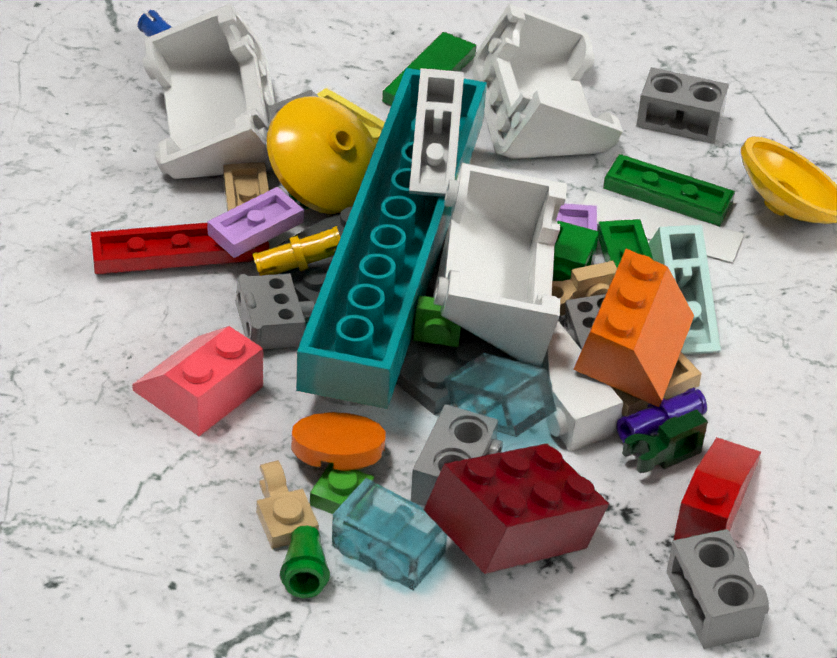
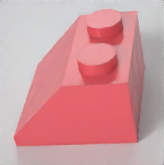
[132,326,263,436]

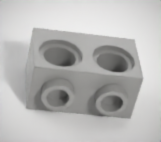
[636,67,729,144]
[410,404,503,506]
[666,529,769,649]

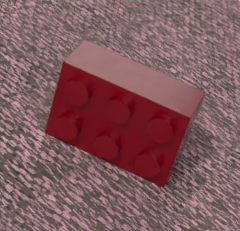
[423,443,610,574]

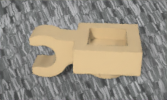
[552,261,617,316]
[256,460,319,549]

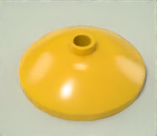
[267,96,376,214]
[741,136,837,224]

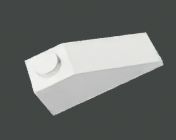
[409,68,464,197]
[542,321,623,452]

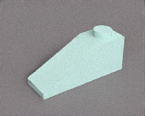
[649,224,721,355]

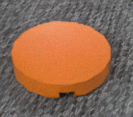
[291,412,386,471]

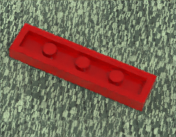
[91,223,269,274]

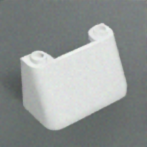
[142,3,275,179]
[472,4,623,159]
[434,163,567,366]

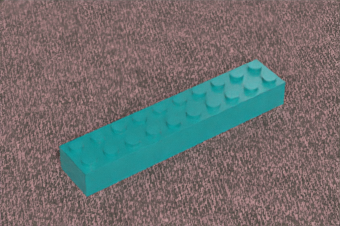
[296,68,487,409]

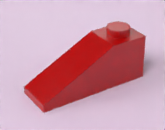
[673,437,761,540]

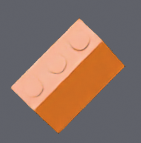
[573,248,694,407]

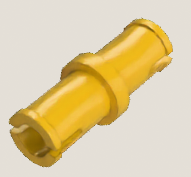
[253,226,341,276]

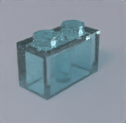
[444,353,557,437]
[332,478,447,591]

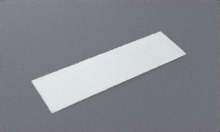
[582,190,745,263]

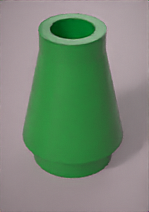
[280,526,330,598]

